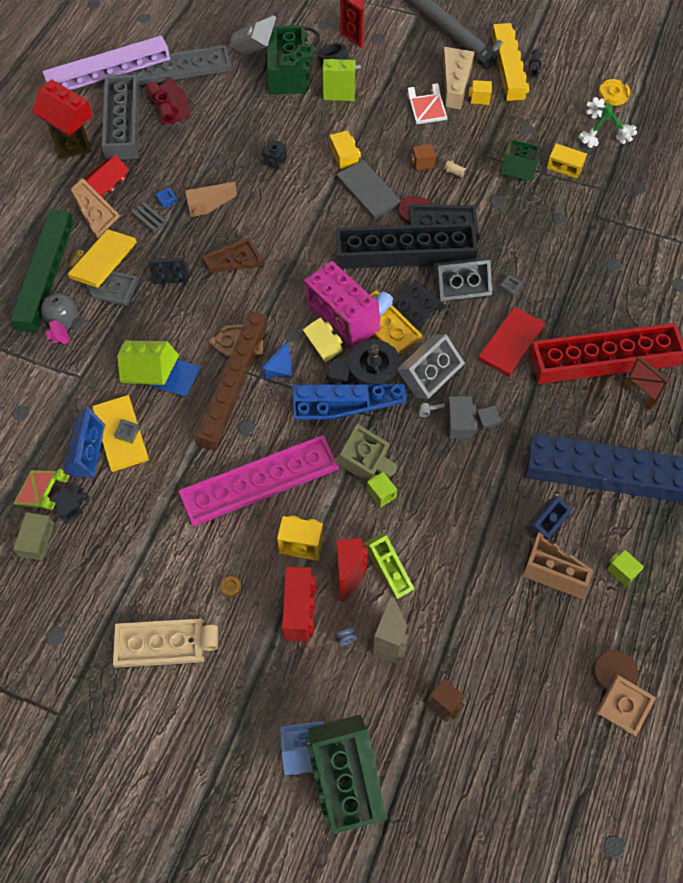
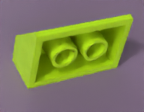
[117,340,179,385]

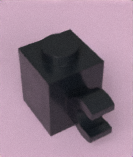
[49,485,89,524]

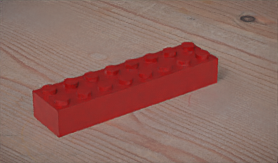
[529,323,683,384]

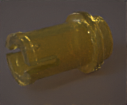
[67,249,86,270]

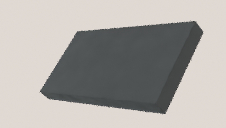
[336,160,401,220]

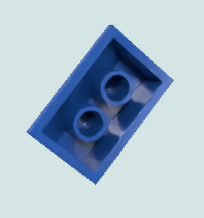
[64,408,105,478]

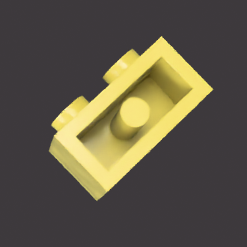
[303,317,343,363]

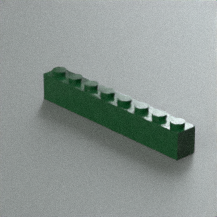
[10,209,74,333]

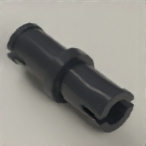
[529,49,542,77]

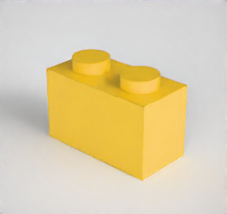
[330,131,361,170]
[547,143,587,179]

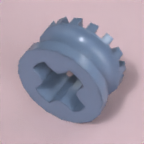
[336,628,357,646]

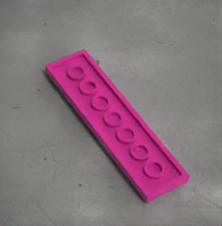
[179,435,339,527]

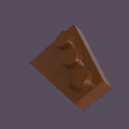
[202,237,264,273]

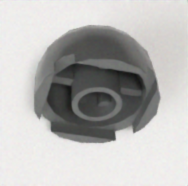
[41,293,79,328]

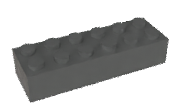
[102,75,140,160]

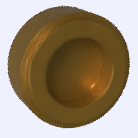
[220,576,241,598]

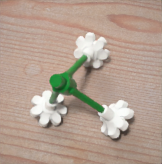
[578,97,637,148]

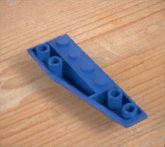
[291,384,406,420]

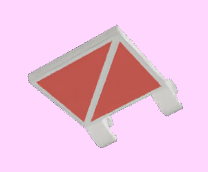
[407,83,447,124]

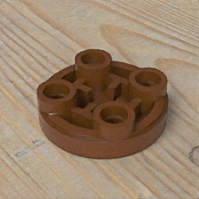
[592,650,638,691]

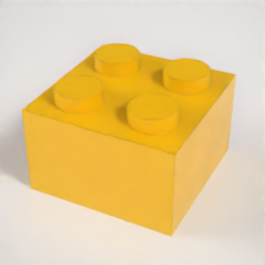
[277,515,324,561]

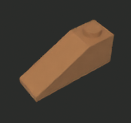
[185,182,237,217]

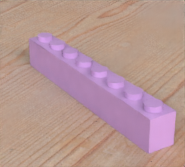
[42,35,170,90]

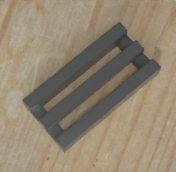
[131,202,166,233]

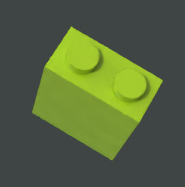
[323,59,356,101]

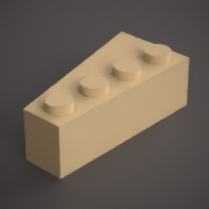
[443,47,474,109]

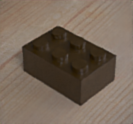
[47,123,91,160]

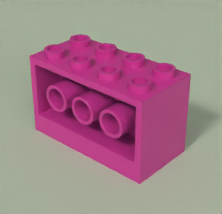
[304,261,381,349]

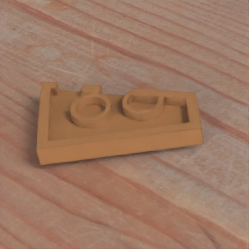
[70,178,120,240]

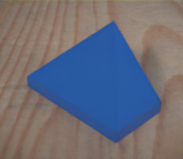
[262,343,292,379]

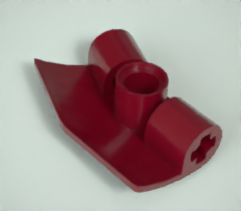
[145,77,191,124]

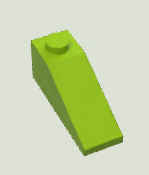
[363,534,414,599]

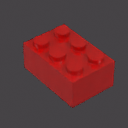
[282,567,316,642]

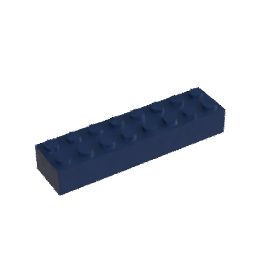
[525,434,683,503]

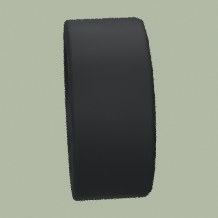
[318,43,348,68]

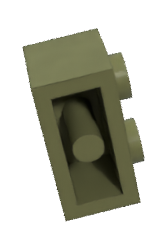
[13,512,54,561]

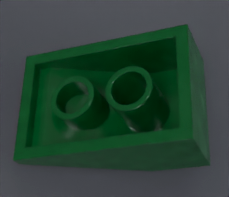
[501,139,541,181]

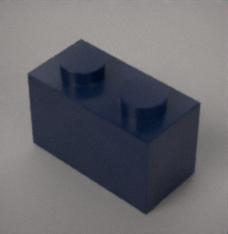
[525,496,573,540]

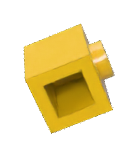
[468,80,492,105]

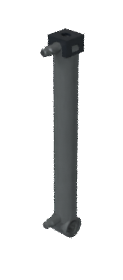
[409,0,503,70]

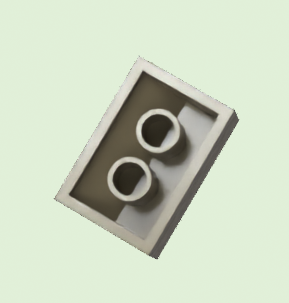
[373,597,409,664]

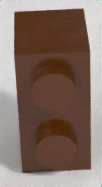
[427,679,465,722]

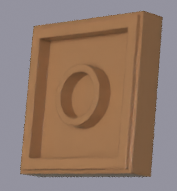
[595,674,656,736]

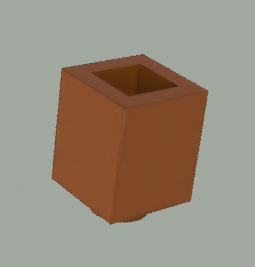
[410,144,436,170]

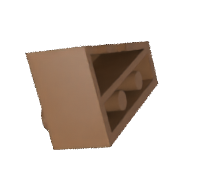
[523,532,593,599]

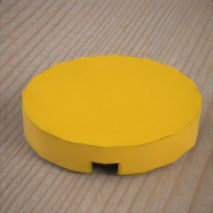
[598,79,630,106]

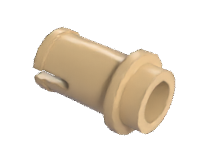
[444,160,466,178]

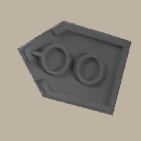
[86,271,139,306]

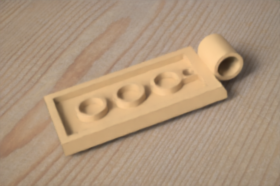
[113,619,218,668]

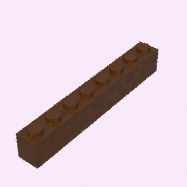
[196,310,268,451]

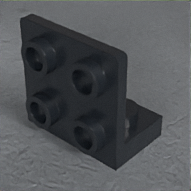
[148,258,189,285]
[393,280,446,329]

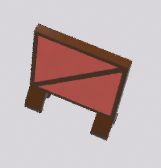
[622,356,669,410]

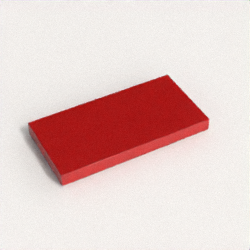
[478,307,546,377]

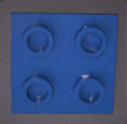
[152,358,201,397]

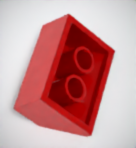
[340,0,364,48]
[32,79,93,136]
[84,155,129,198]
[337,538,368,601]

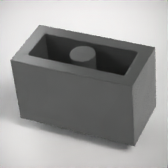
[448,396,477,439]

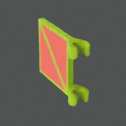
[13,469,70,510]

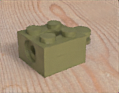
[333,424,397,482]

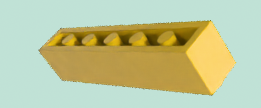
[491,23,529,101]

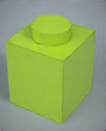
[367,472,397,507]
[607,550,644,587]

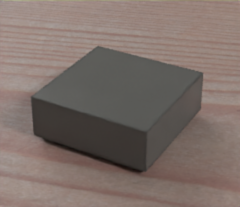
[499,275,523,298]
[477,406,501,429]
[114,419,140,443]

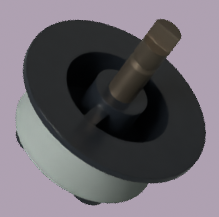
[348,340,400,385]

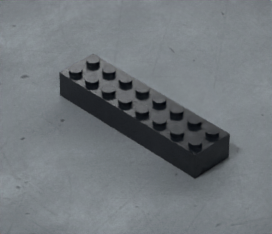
[336,223,478,269]

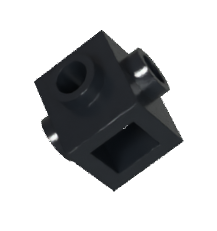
[262,139,287,169]

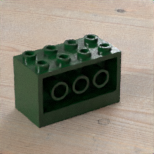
[267,25,310,95]
[305,715,388,834]

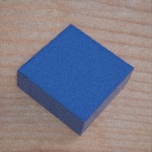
[155,188,178,209]

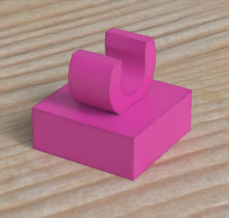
[45,320,70,344]

